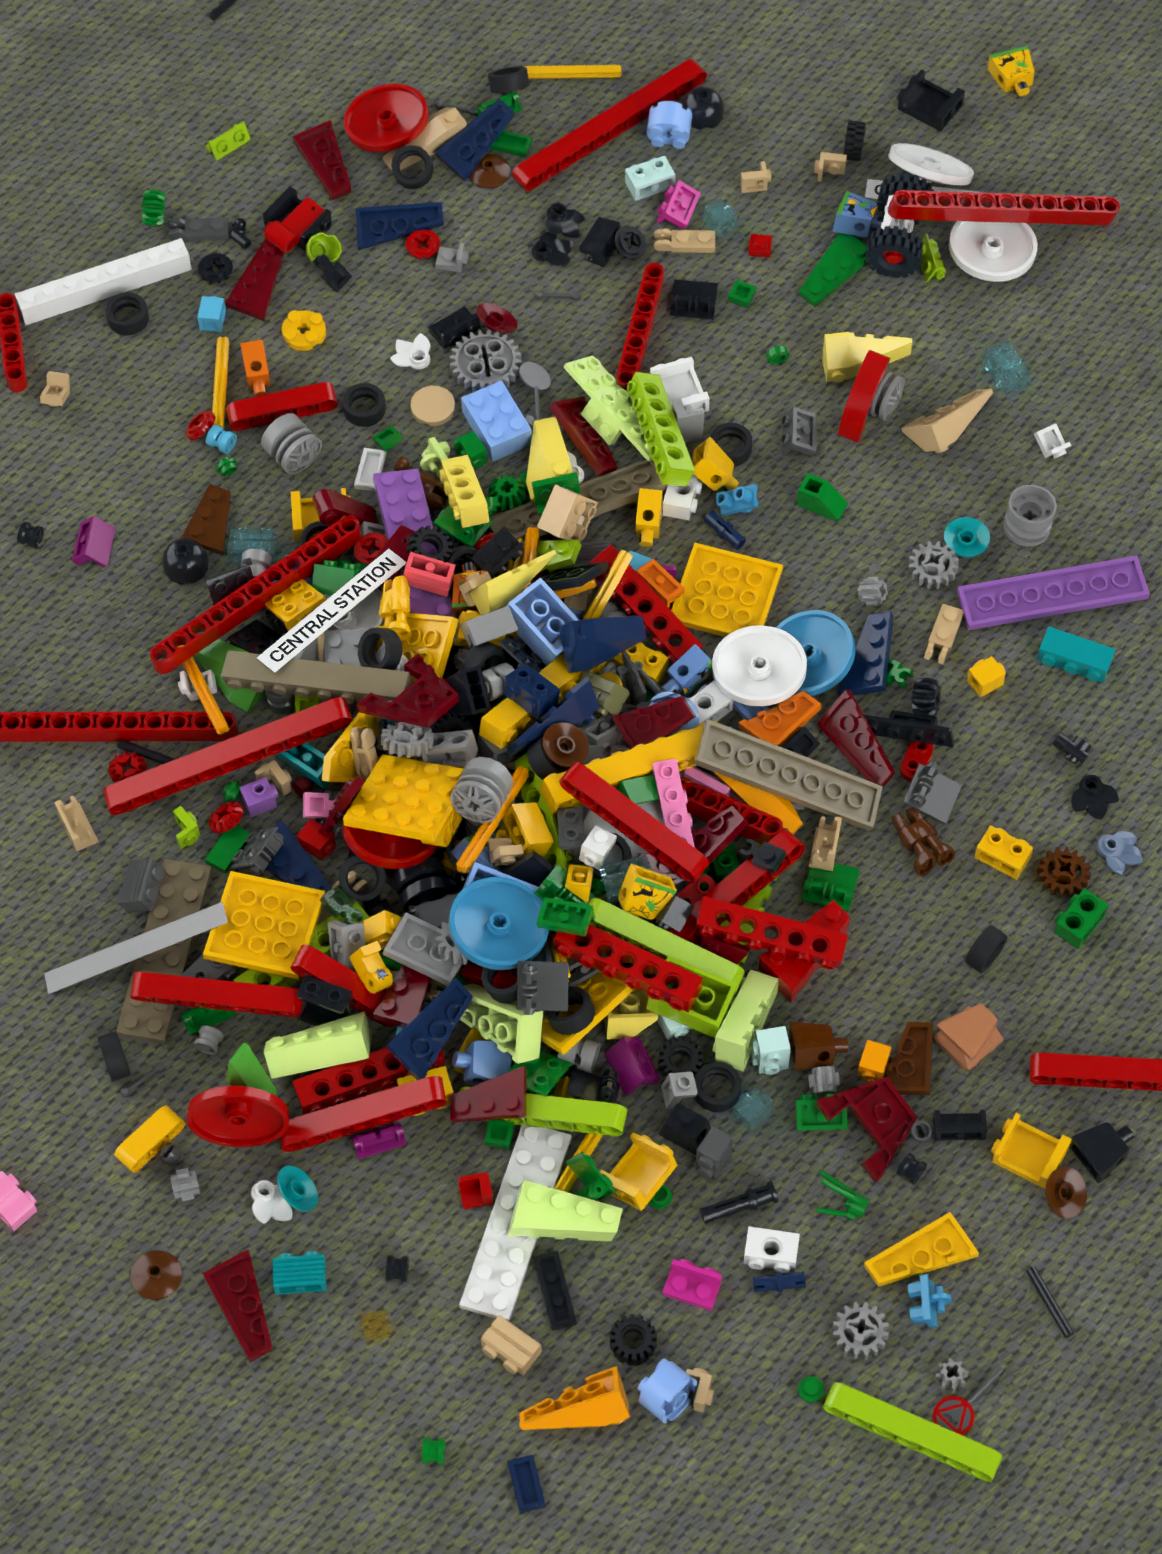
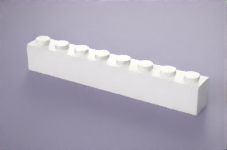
[15,238,192,325]

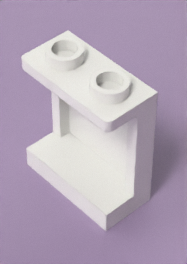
[650,357,710,413]

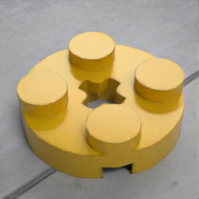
[282,310,326,351]

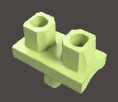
[420,437,455,479]

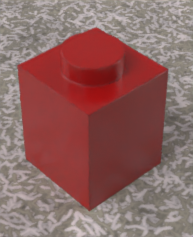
[297,819,336,861]

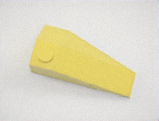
[822,332,912,383]
[526,417,573,502]
[469,550,556,615]
[604,989,658,1040]

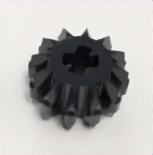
[911,677,941,716]

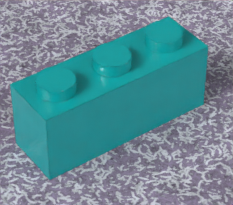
[1037,626,1115,683]
[274,743,331,789]

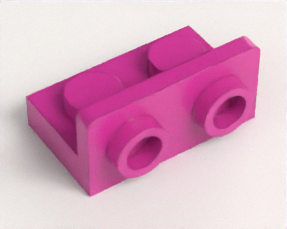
[656,180,701,229]
[663,1259,722,1311]

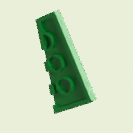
[799,233,867,307]

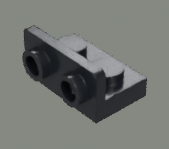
[428,306,480,349]
[470,527,525,578]

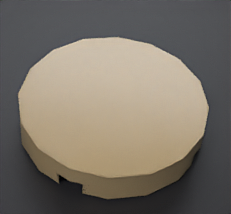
[410,386,455,427]

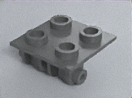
[903,762,962,824]
[229,827,284,876]
[517,961,568,1015]

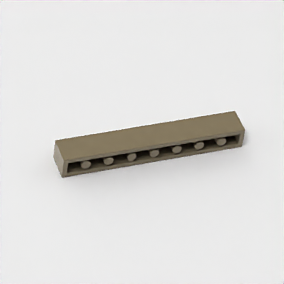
[221,650,414,703]

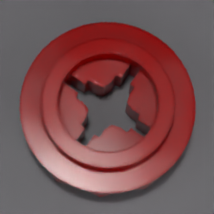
[406,230,440,260]
[185,410,216,440]
[354,532,388,564]
[108,750,147,783]
[208,801,244,833]

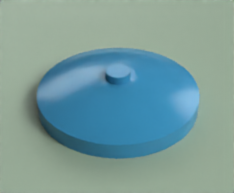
[775,610,856,696]
[449,877,549,970]

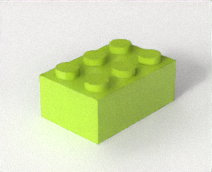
[646,956,738,1038]

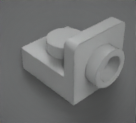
[435,242,469,272]
[661,1072,698,1109]

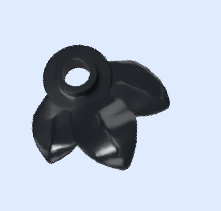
[546,203,585,237]
[532,231,574,266]
[1071,775,1119,819]

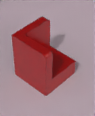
[458,1172,493,1210]

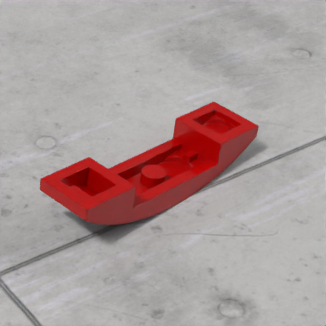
[838,350,890,443]

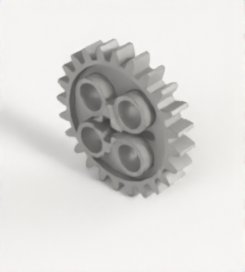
[450,329,522,393]

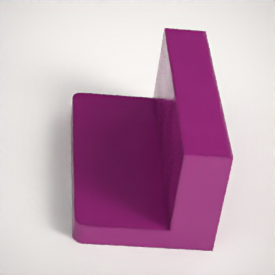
[72,516,115,567]
[605,1037,660,1095]

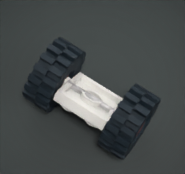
[865,173,934,278]

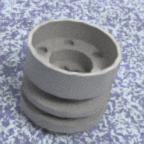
[870,372,905,421]
[261,413,322,474]
[1003,485,1057,547]
[450,757,513,823]

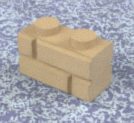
[481,1315,542,1376]

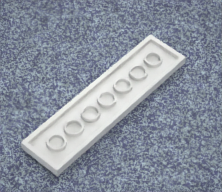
[459,1125,572,1321]

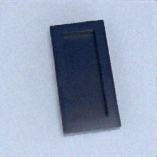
[507,1455,546,1514]

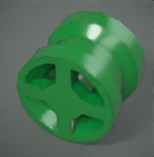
[422,1437,445,1465]

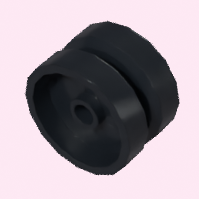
[392,858,454,916]

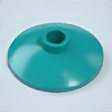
[944,517,990,557]
[277,1166,318,1212]

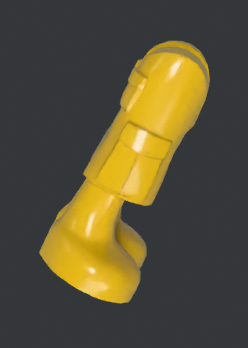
[375,575,410,644]

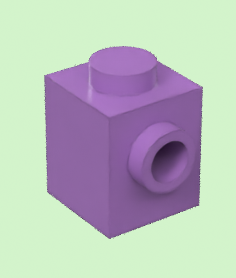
[239,777,279,818]

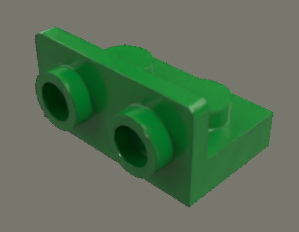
[532,472,581,517]
[536,897,595,936]
[794,1093,848,1131]

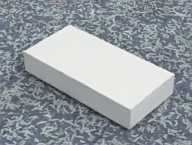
[354,448,386,492]

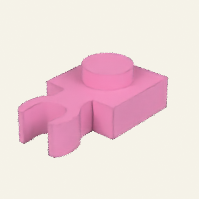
[303,792,336,819]

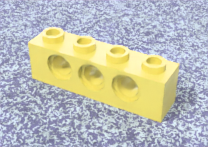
[439,455,490,528]

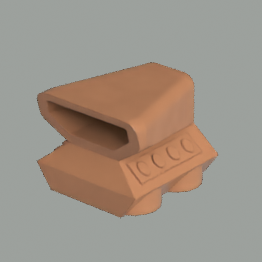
[933,1003,1004,1070]

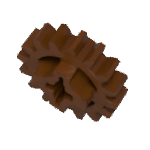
[1037,847,1091,898]

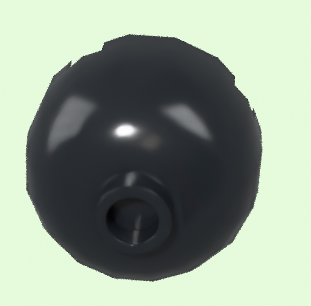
[682,87,724,130]
[162,538,209,584]

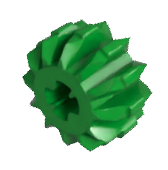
[142,189,166,227]
[488,474,526,512]

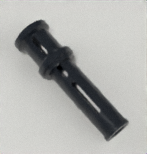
[700,1181,778,1224]

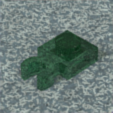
[320,884,364,924]

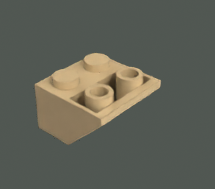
[537,484,598,542]

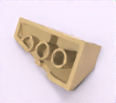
[382,107,466,171]
[901,388,993,453]

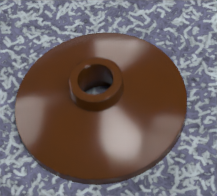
[469,154,510,189]
[542,723,589,768]
[1045,1167,1087,1218]
[130,1250,182,1300]

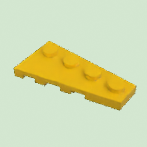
[864,1212,979,1287]

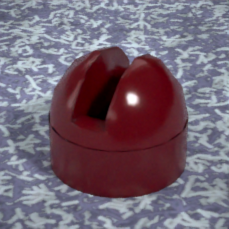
[292,777,313,798]

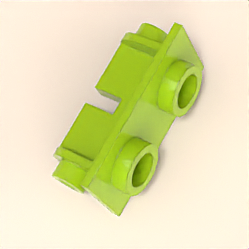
[205,121,251,161]
[920,234,946,282]

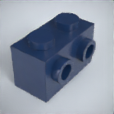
[503,663,560,719]

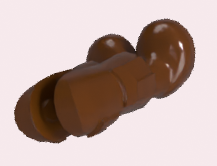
[394,456,448,510]
[892,807,955,876]

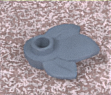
[1097,831,1143,875]

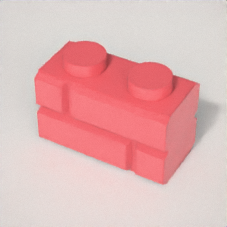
[403,552,456,597]

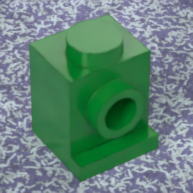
[454,431,488,469]
[711,844,739,884]

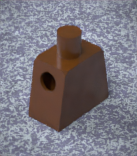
[789,1022,848,1070]

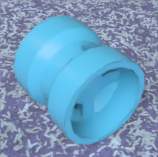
[206,424,237,454]

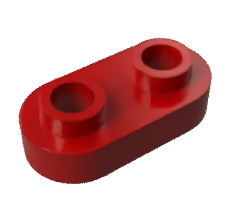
[900,741,933,782]
[677,875,716,905]

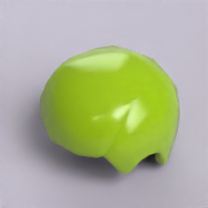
[306,232,341,263]

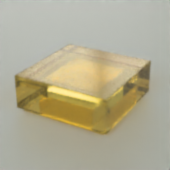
[360,1310,391,1342]

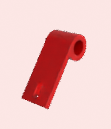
[264,196,325,254]

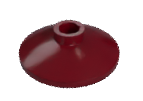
[476,303,518,333]

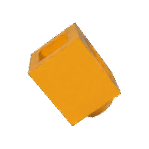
[857,1040,891,1082]

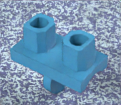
[716,484,758,516]
[908,1274,952,1328]

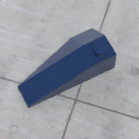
[559,616,647,673]
[509,676,600,754]

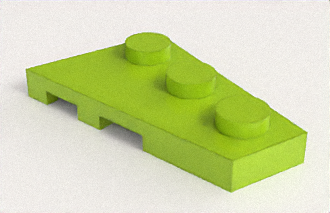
[535,540,582,571]

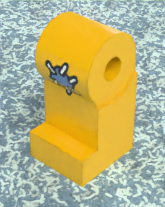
[349,941,393,994]

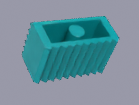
[272,1251,327,1295]

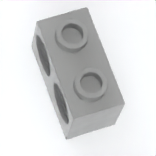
[421,730,478,768]

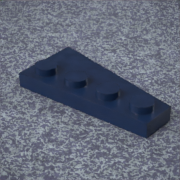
[436,99,515,182]
[355,202,444,250]
[838,611,894,696]
[265,820,333,898]
[386,978,473,1080]

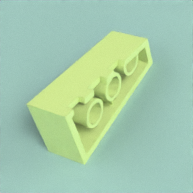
[712,970,779,1072]
[460,983,543,1064]
[264,1011,372,1079]
[507,1180,623,1241]

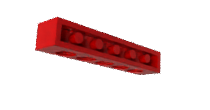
[590,545,703,665]
[695,896,848,970]
[554,924,703,1013]
[292,1048,446,1115]

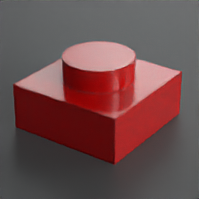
[748,234,772,258]

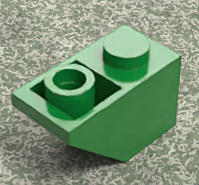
[797,473,848,522]

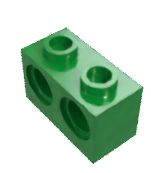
[1054,888,1109,949]

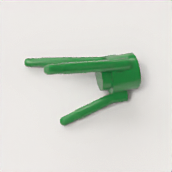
[816,1170,870,1221]

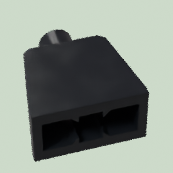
[444,665,492,715]
[659,1103,711,1156]
[1070,1122,1134,1184]

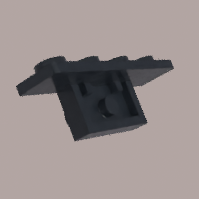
[864,710,954,747]

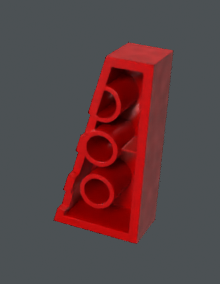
[759,900,850,1003]

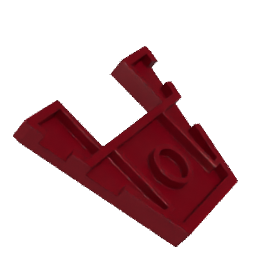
[357,654,459,728]
[814,1077,918,1182]

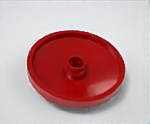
[344,84,429,152]
[343,800,437,869]
[186,1086,289,1147]

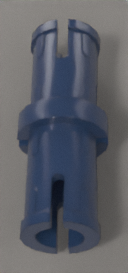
[704,510,746,550]
[753,1271,806,1293]

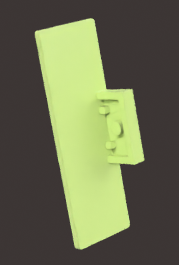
[564,356,653,461]

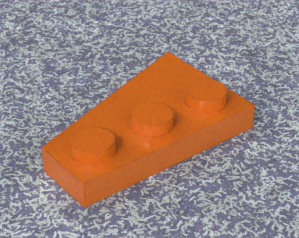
[738,691,821,747]

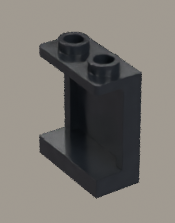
[897,69,965,132]
[263,186,332,251]
[297,975,356,1026]

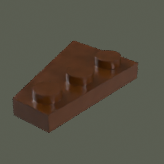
[181,484,231,556]
[886,1022,933,1095]

